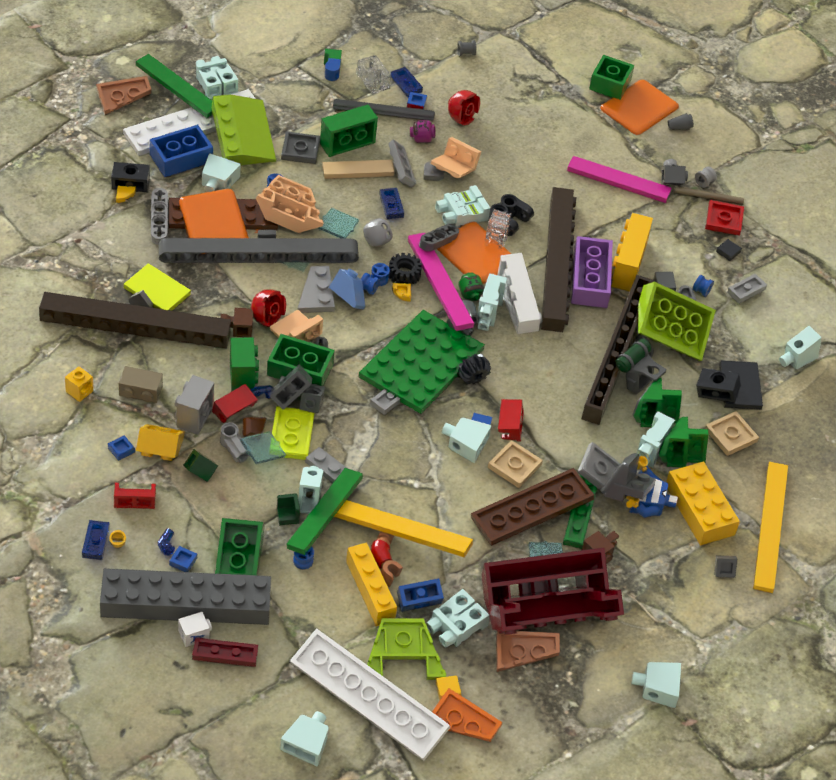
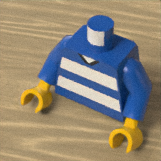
[626,456,678,518]

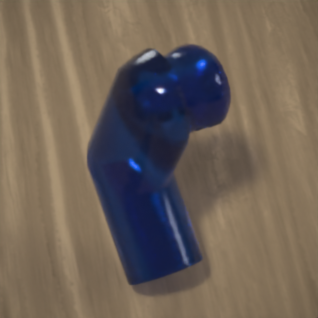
[251,385,274,399]
[157,528,175,556]

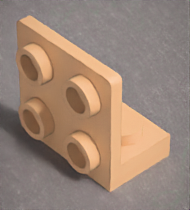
[431,137,481,178]
[270,310,323,342]

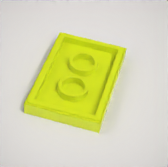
[124,263,191,311]
[269,406,315,460]

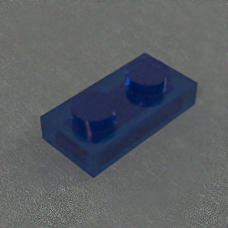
[390,67,423,97]
[379,187,404,219]
[82,520,110,560]

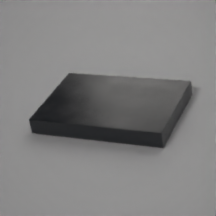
[719,360,763,410]

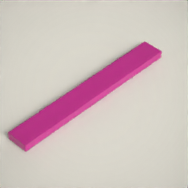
[408,233,474,331]

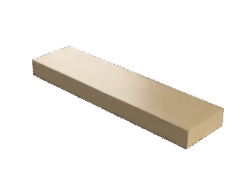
[322,160,394,179]

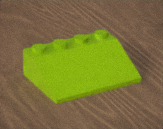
[211,94,276,165]
[638,282,716,361]

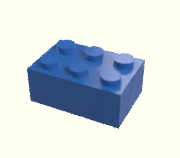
[149,124,213,177]

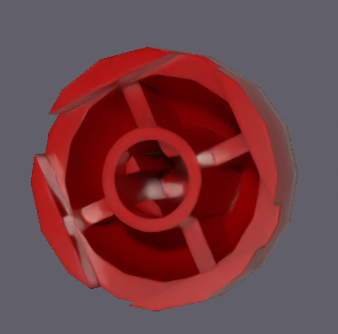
[448,90,481,126]
[251,289,287,327]

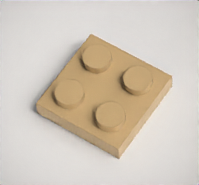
[705,411,759,456]
[488,440,543,488]

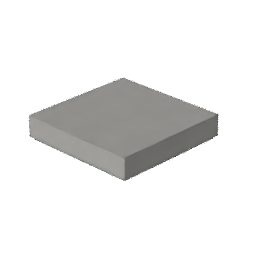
[577,442,621,490]

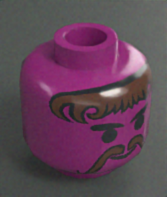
[410,120,436,143]

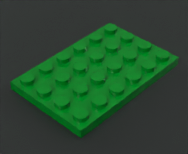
[358,310,485,414]

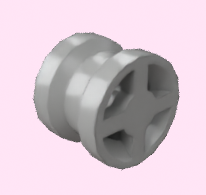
[695,166,717,188]

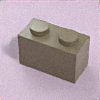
[119,366,163,403]

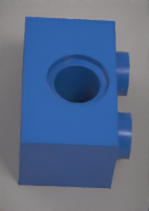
[397,578,444,612]

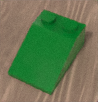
[215,518,265,575]

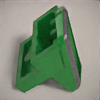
[632,378,682,427]

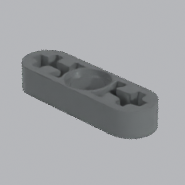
[419,224,459,251]

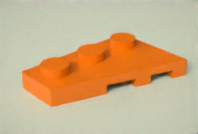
[432,688,502,742]

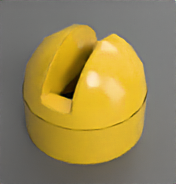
[109,530,126,548]

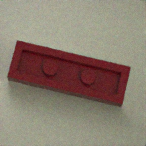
[192,637,259,667]

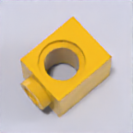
[65,366,93,402]

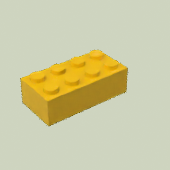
[611,213,653,292]
[666,461,740,546]

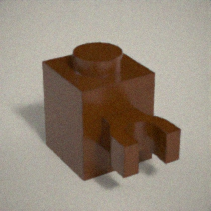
[221,308,253,338]
[582,531,619,564]

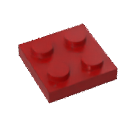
[705,200,744,236]

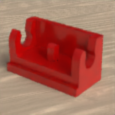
[212,384,258,423]
[498,399,524,441]
[114,482,156,509]

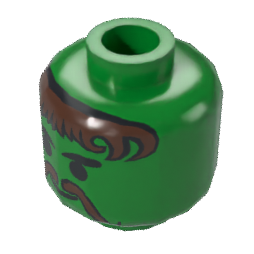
[458,272,484,301]

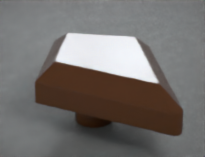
[242,417,267,442]

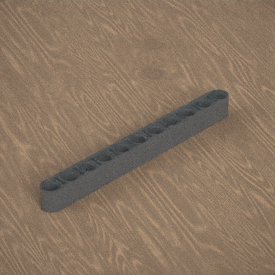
[159,238,359,263]

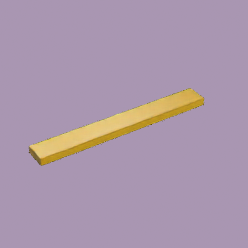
[753,461,788,593]
[334,500,473,558]

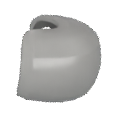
[363,218,393,247]

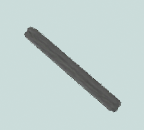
[333,99,435,121]

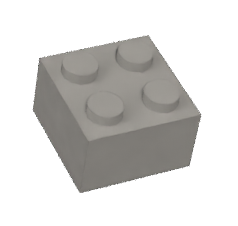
[175,375,214,435]

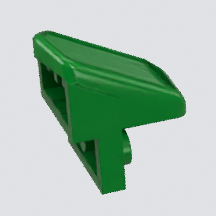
[659,416,708,467]

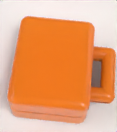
[600,79,679,135]
[179,189,260,254]
[437,222,511,284]

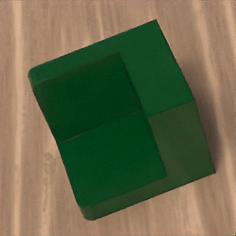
[183,449,218,482]
[276,493,300,526]

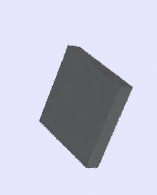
[281,131,320,164]

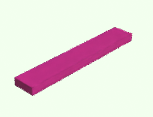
[567,156,672,203]

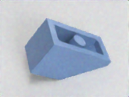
[329,269,365,309]

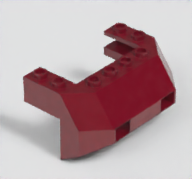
[481,548,624,635]

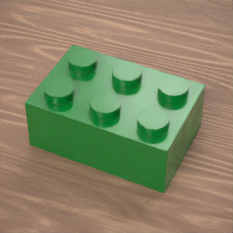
[320,105,378,157]
[267,334,335,386]

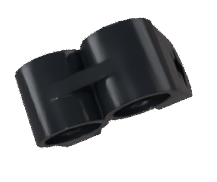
[488,194,534,236]

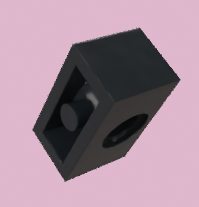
[111,162,150,193]
[696,368,741,403]

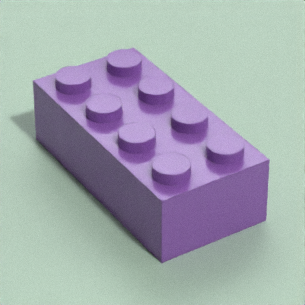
[571,236,613,308]

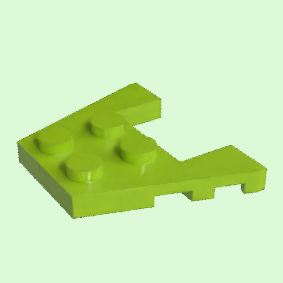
[367,618,446,680]

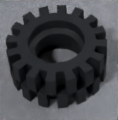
[389,253,422,286]

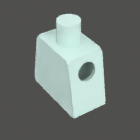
[202,154,241,192]
[779,326,822,369]
[442,418,491,463]
[298,466,323,514]
[631,662,681,708]
[280,711,329,766]

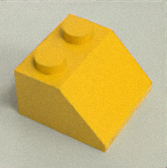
[136,424,185,461]

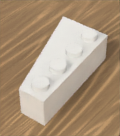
[497,253,542,334]

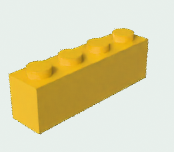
[346,542,397,626]

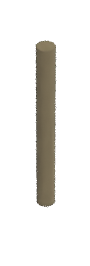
[674,186,744,205]

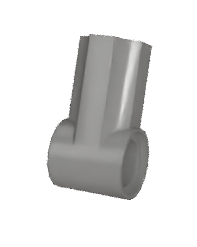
[220,422,251,463]

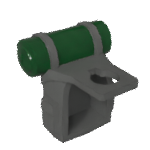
[615,338,666,394]

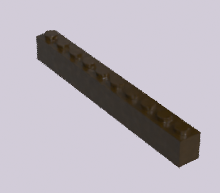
[541,187,577,332]
[581,275,654,425]
[39,292,231,349]

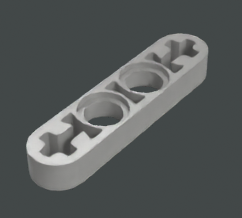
[151,188,168,245]

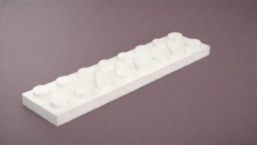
[123,89,256,156]
[290,628,450,761]

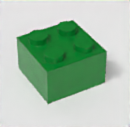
[589,55,635,100]
[230,337,259,392]

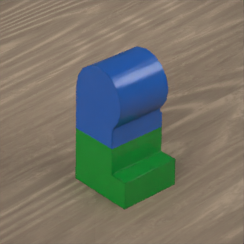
[324,48,342,81]

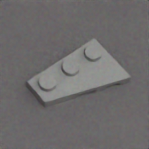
[298,266,335,313]

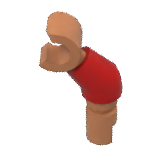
[370,531,403,587]

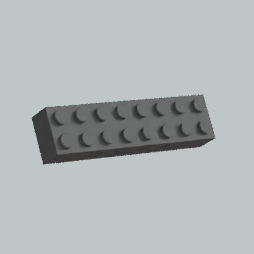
[100,568,271,625]

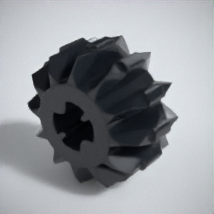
[458,354,491,384]

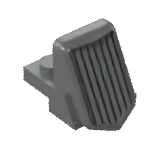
[601,453,656,502]

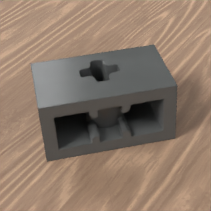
[270,365,313,410]

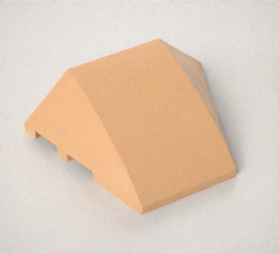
[256,175,324,233]

